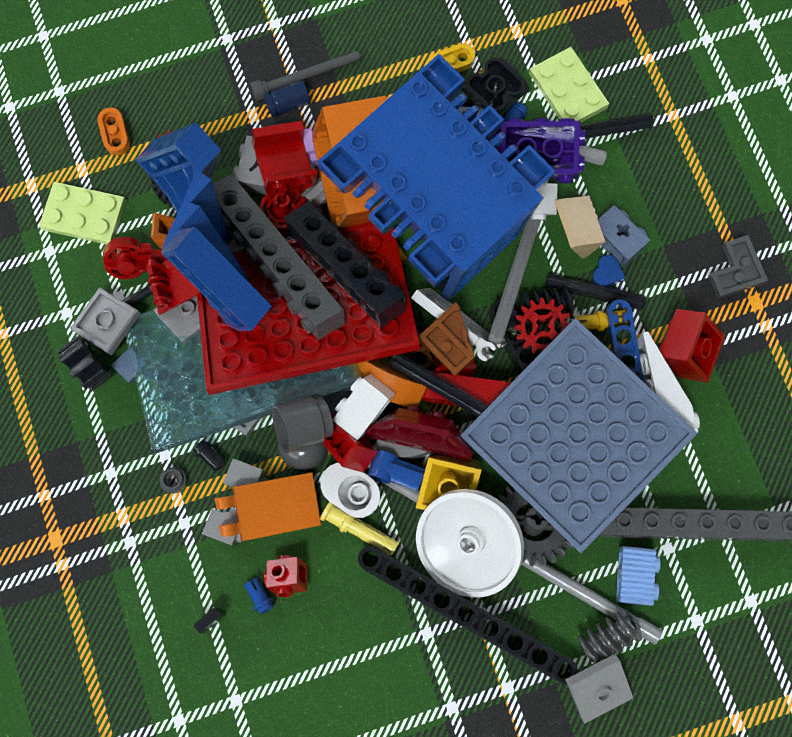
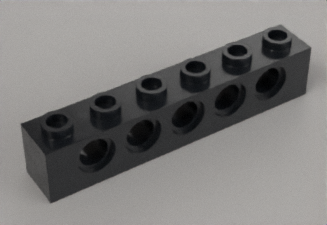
[284,201,406,329]

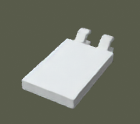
[411,288,503,361]

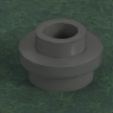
[160,467,187,494]

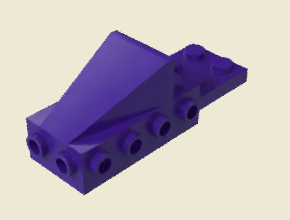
[488,118,586,184]

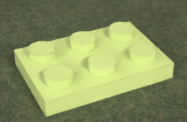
[529,47,609,123]
[39,182,126,244]

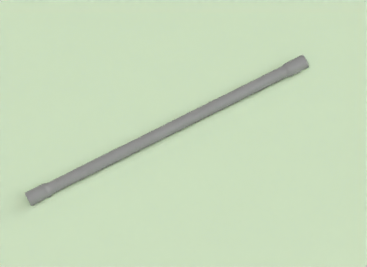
[364,462,663,645]

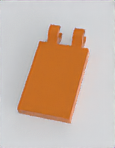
[214,473,321,541]

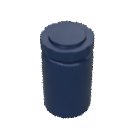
[264,80,311,117]

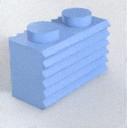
[616,546,660,606]

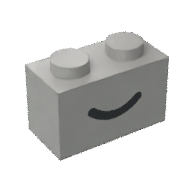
[233,136,266,196]

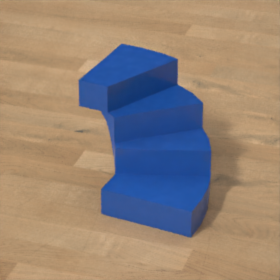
[135,122,272,331]

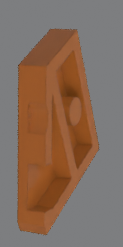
[418,302,475,377]

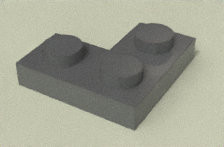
[708,235,768,299]

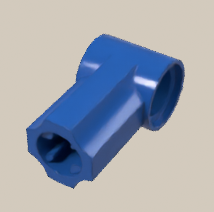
[367,450,425,492]

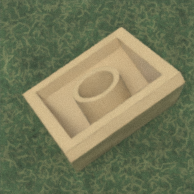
[555,196,606,259]

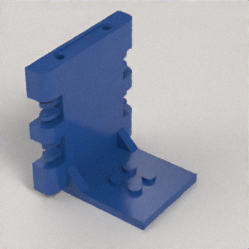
[317,54,555,301]

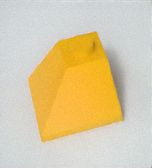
[416,455,482,510]

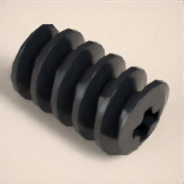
[518,287,574,323]

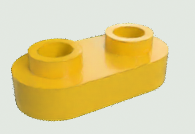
[429,44,475,73]

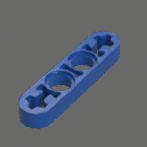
[606,299,644,382]

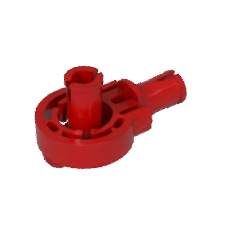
[260,189,307,234]
[103,237,168,279]

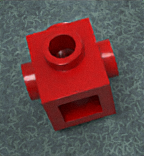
[264,555,308,597]

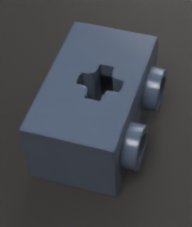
[598,205,650,268]

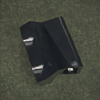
[461,57,530,118]

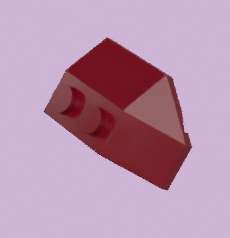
[365,406,473,461]

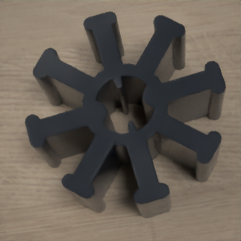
[57,335,112,392]

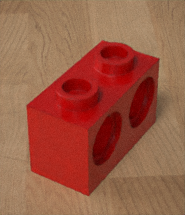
[323,414,378,473]

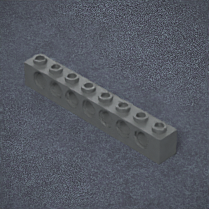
[213,174,345,340]
[598,508,792,542]

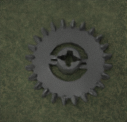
[497,487,573,566]

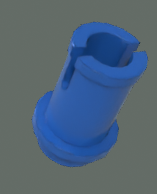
[503,102,527,122]
[244,577,274,614]

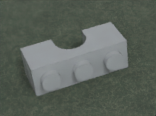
[202,459,267,547]

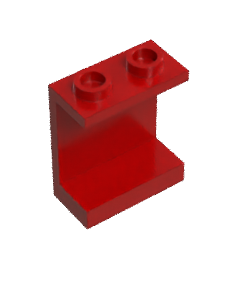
[252,121,317,195]

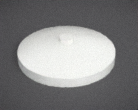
[416,489,524,597]

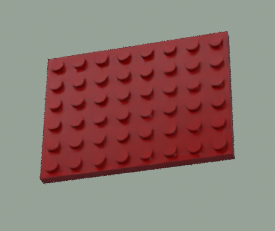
[197,222,421,395]

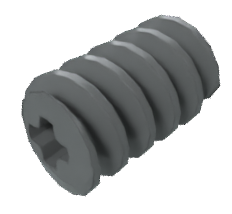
[578,609,642,663]

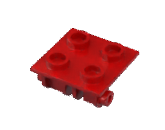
[145,259,201,315]

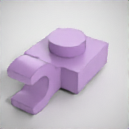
[303,128,317,169]

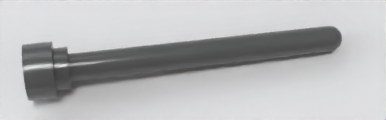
[250,51,361,101]

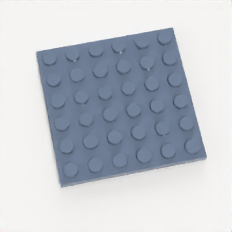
[460,318,698,553]

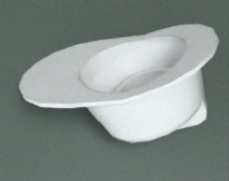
[321,463,380,518]

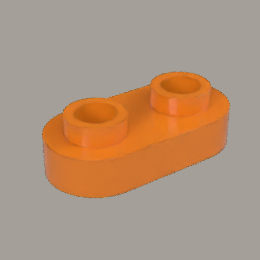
[98,108,130,156]

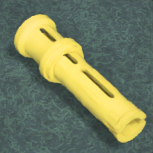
[320,502,399,556]

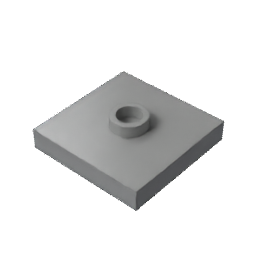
[70,287,141,355]
[153,296,201,346]
[565,654,633,724]

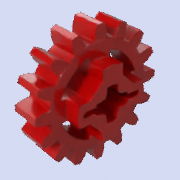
[514,298,570,354]

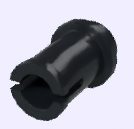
[193,439,227,473]

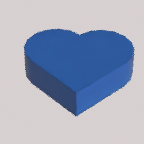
[592,255,625,287]

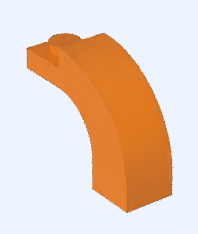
[344,359,426,407]

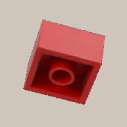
[659,309,725,383]

